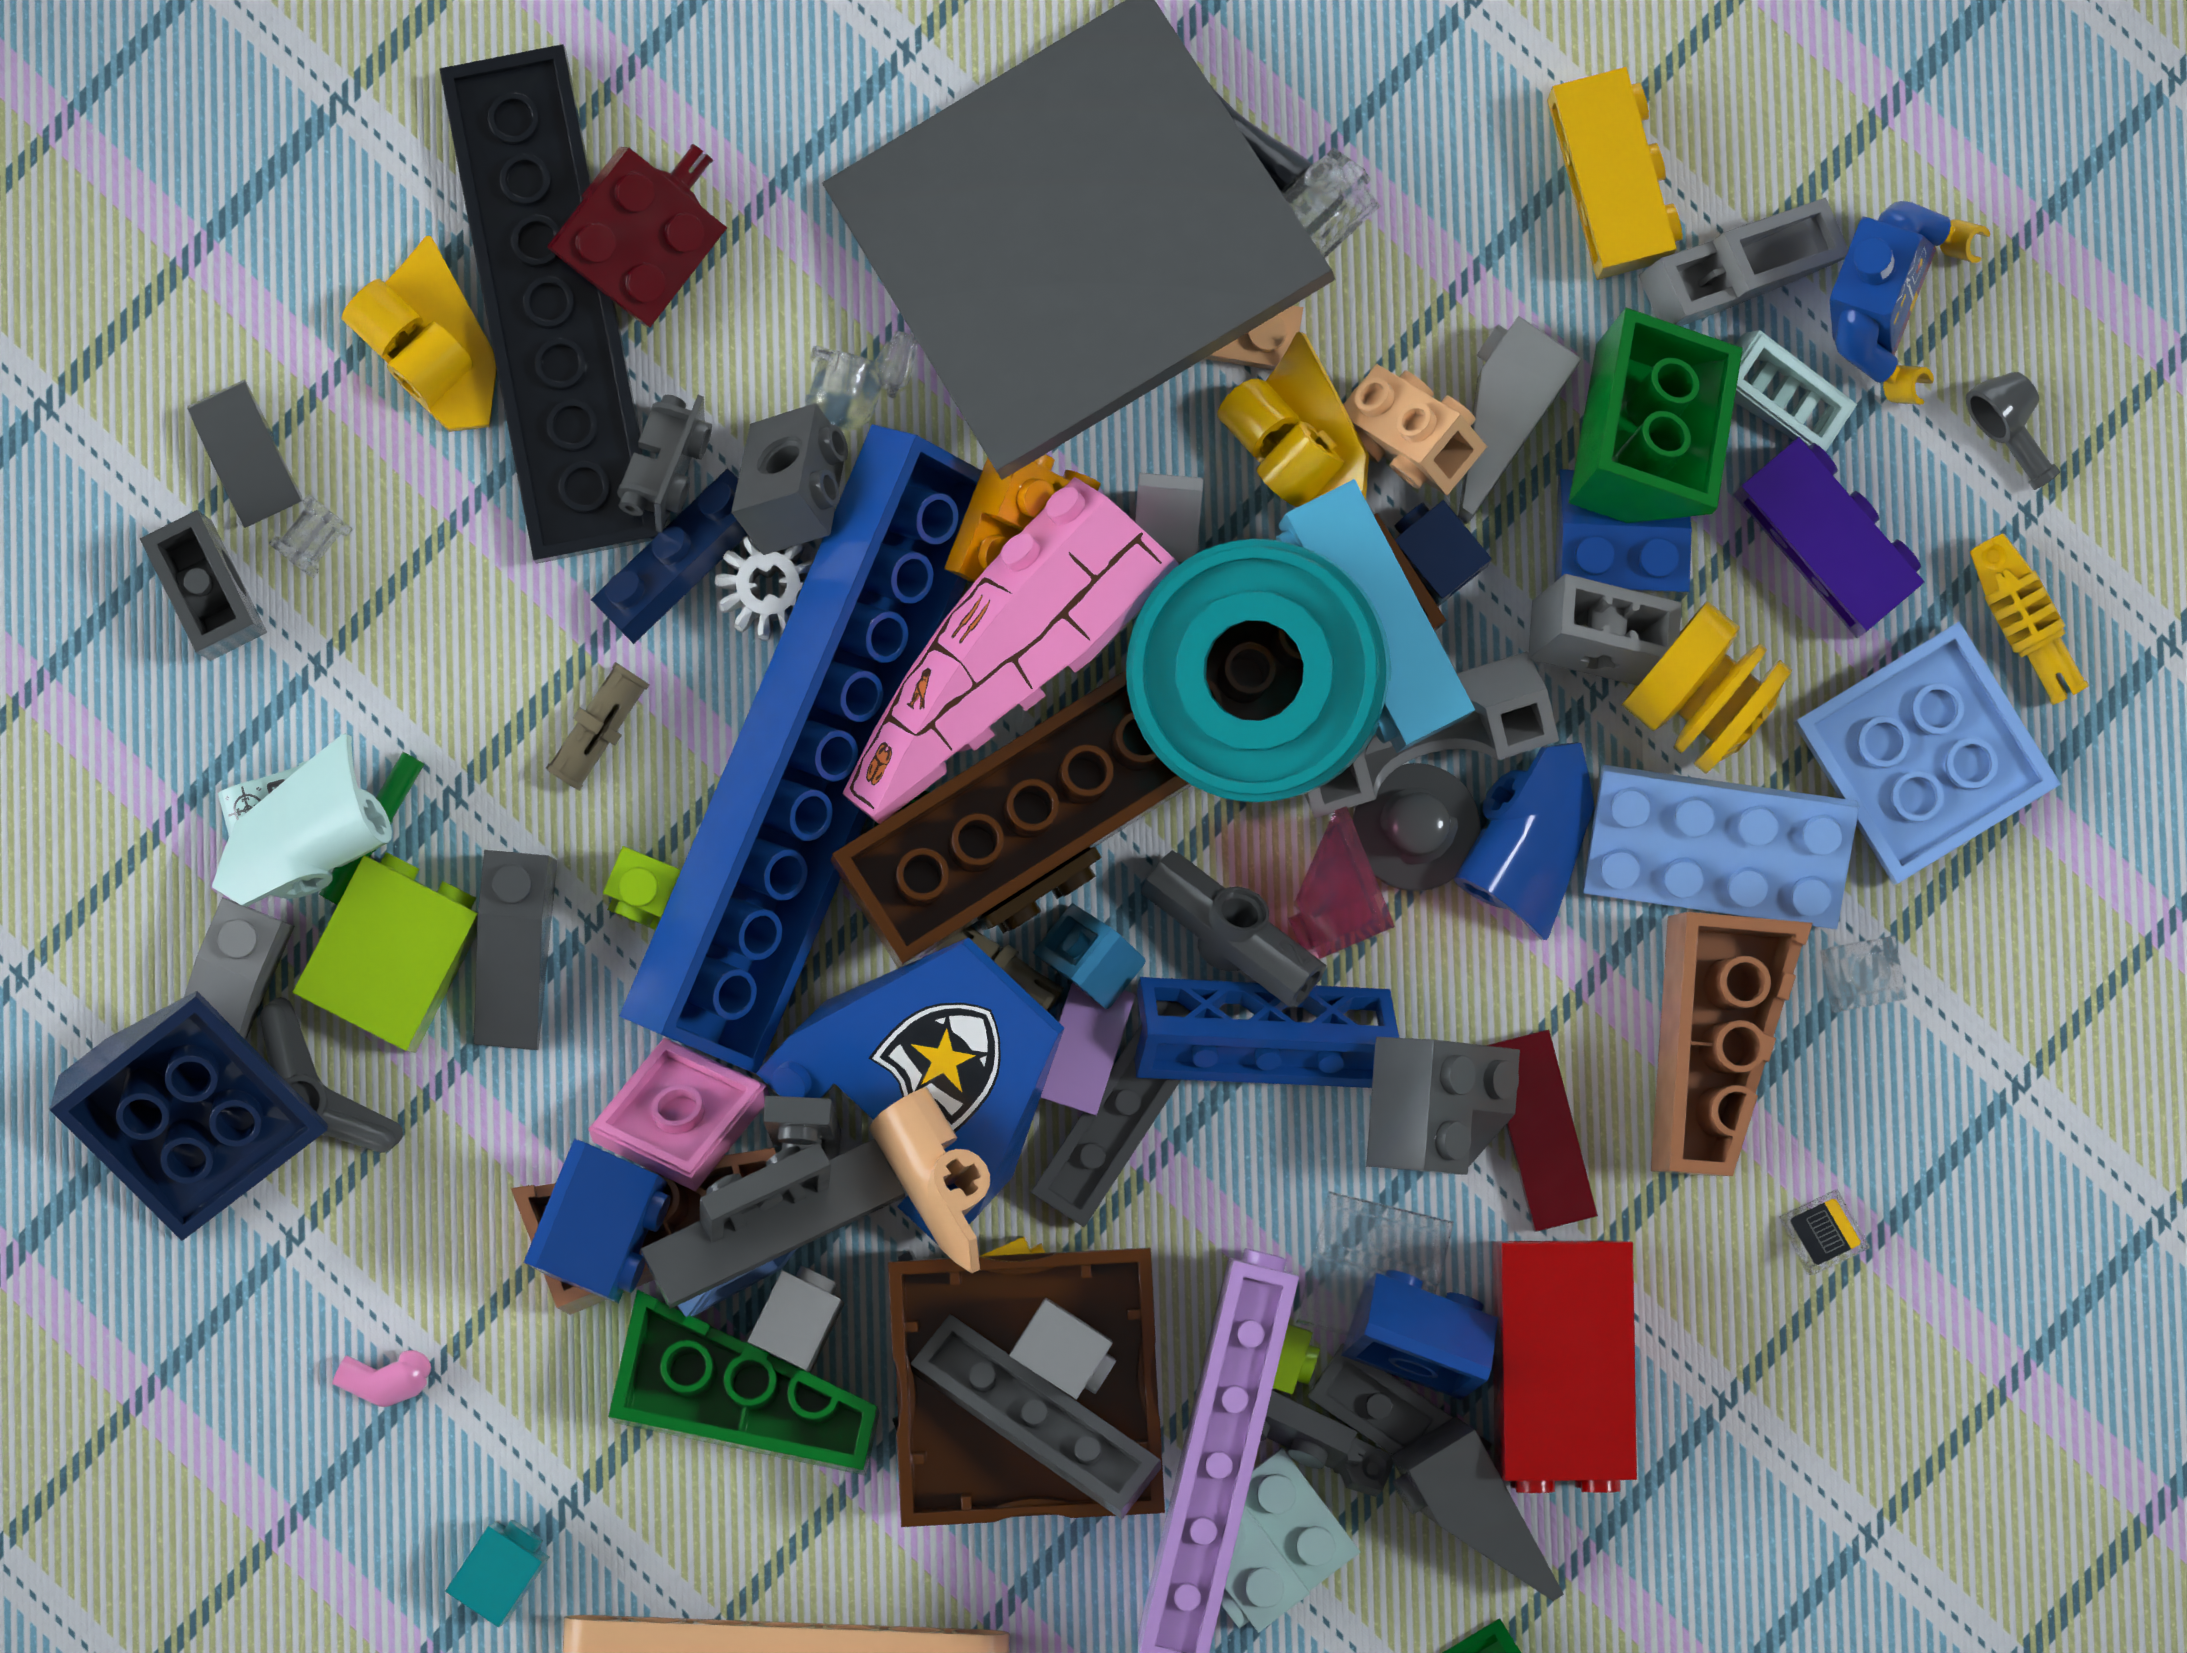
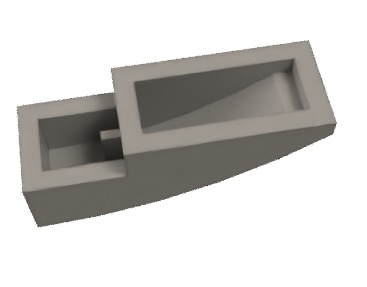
[1638,198,1849,326]

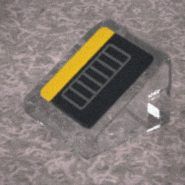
[1778,1189,1870,1275]

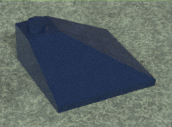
[49,991,328,1241]

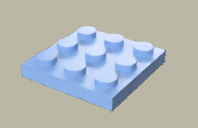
[1793,622,2061,885]

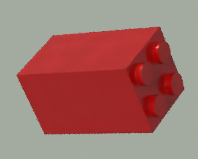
[1491,1240,1637,1493]

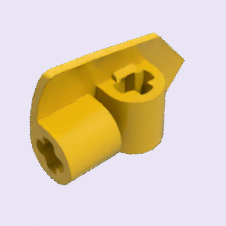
[341,235,497,432]
[1217,331,1369,507]

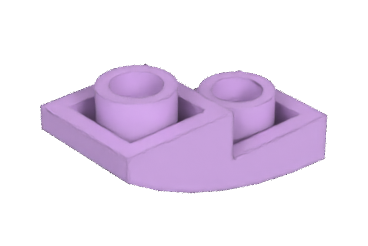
[1040,983,1136,1116]

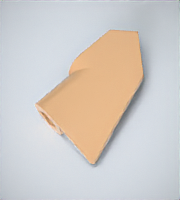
[869,1087,990,1273]

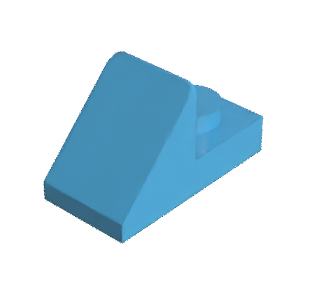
[1033,903,1146,1009]

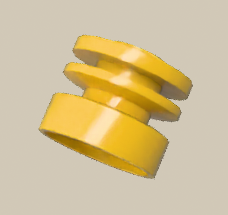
[1621,601,1792,774]

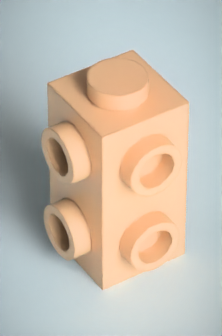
[1343,364,1487,496]

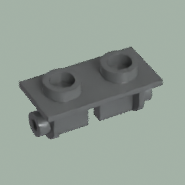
[617,395,712,533]

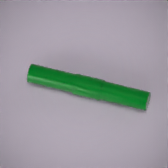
[319,752,425,905]

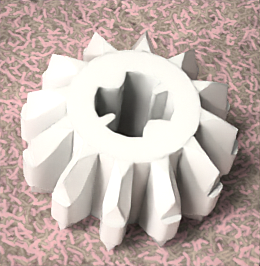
[715,535,814,641]

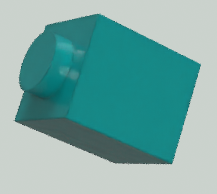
[445,1520,550,1628]

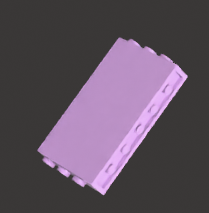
[1138,1248,1299,1653]

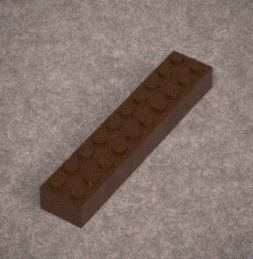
[830,513,1447,968]

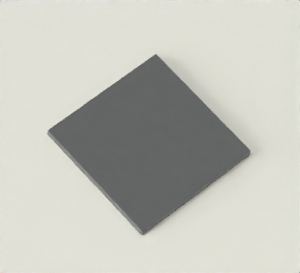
[822,0,1336,480]

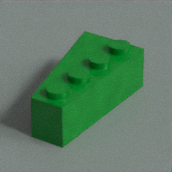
[608,1289,880,1476]

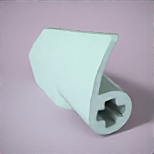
[212,733,392,907]

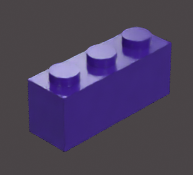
[1733,437,1925,638]

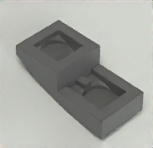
[187,380,302,528]

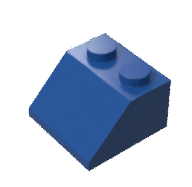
[1555,469,1692,601]
[523,1138,671,1304]
[1341,1270,1498,1400]

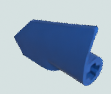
[1454,742,1594,940]

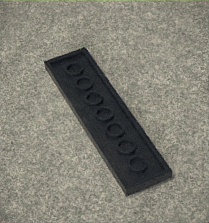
[439,44,659,564]

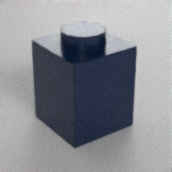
[1394,500,1492,607]

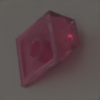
[1287,806,1395,961]

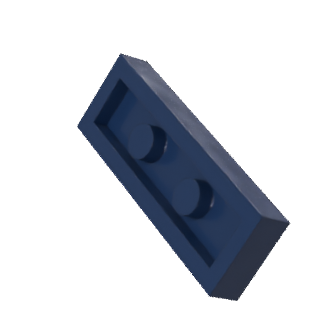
[590,468,748,644]

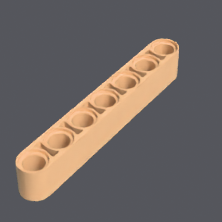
[563,1615,1010,1653]

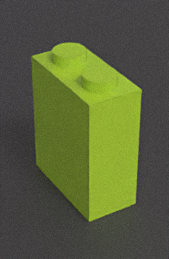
[292,852,478,1053]

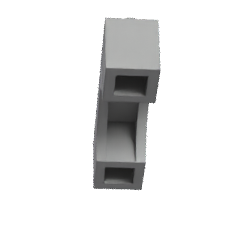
[1304,651,1559,818]

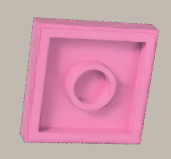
[588,1038,770,1191]

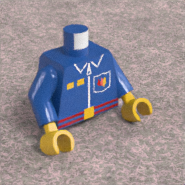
[1830,201,1990,405]

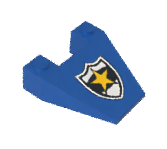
[756,937,1064,1246]

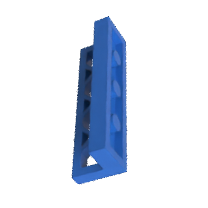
[1134,977,1399,1088]

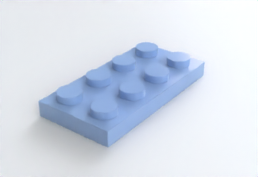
[1582,765,1859,929]

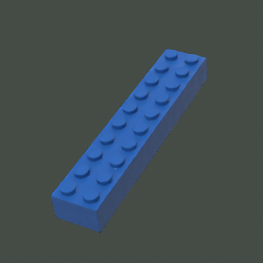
[619,424,982,1074]

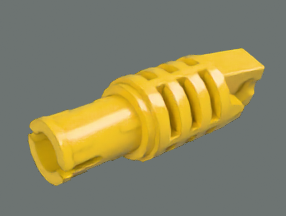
[1970,533,2089,705]

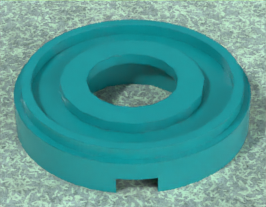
[1126,539,1391,802]

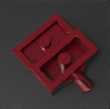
[547,144,727,328]

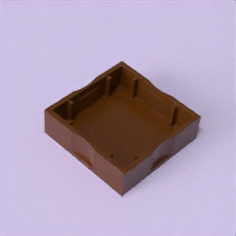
[888,1247,1165,1527]

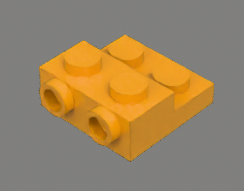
[944,454,1101,583]

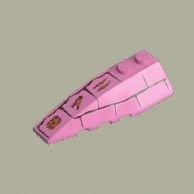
[842,477,1180,824]

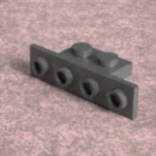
[641,1139,905,1309]

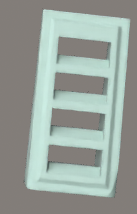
[1734,330,1857,452]

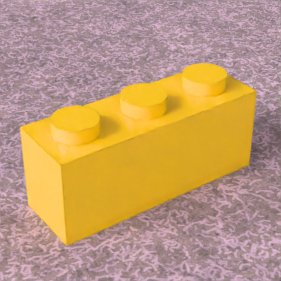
[1547,67,1683,280]

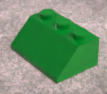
[1569,307,1743,523]

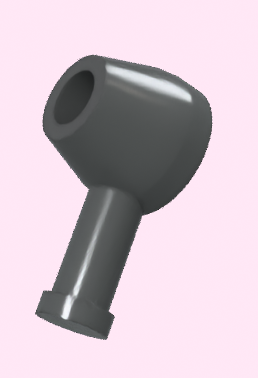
[1965,372,2060,490]

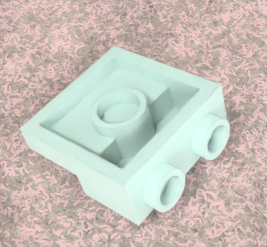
[1221,1447,1360,1633]

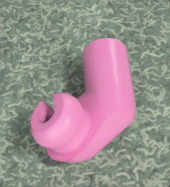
[332,1350,431,1407]

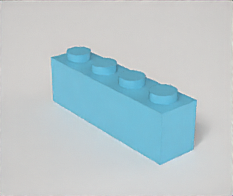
[1276,479,1475,753]

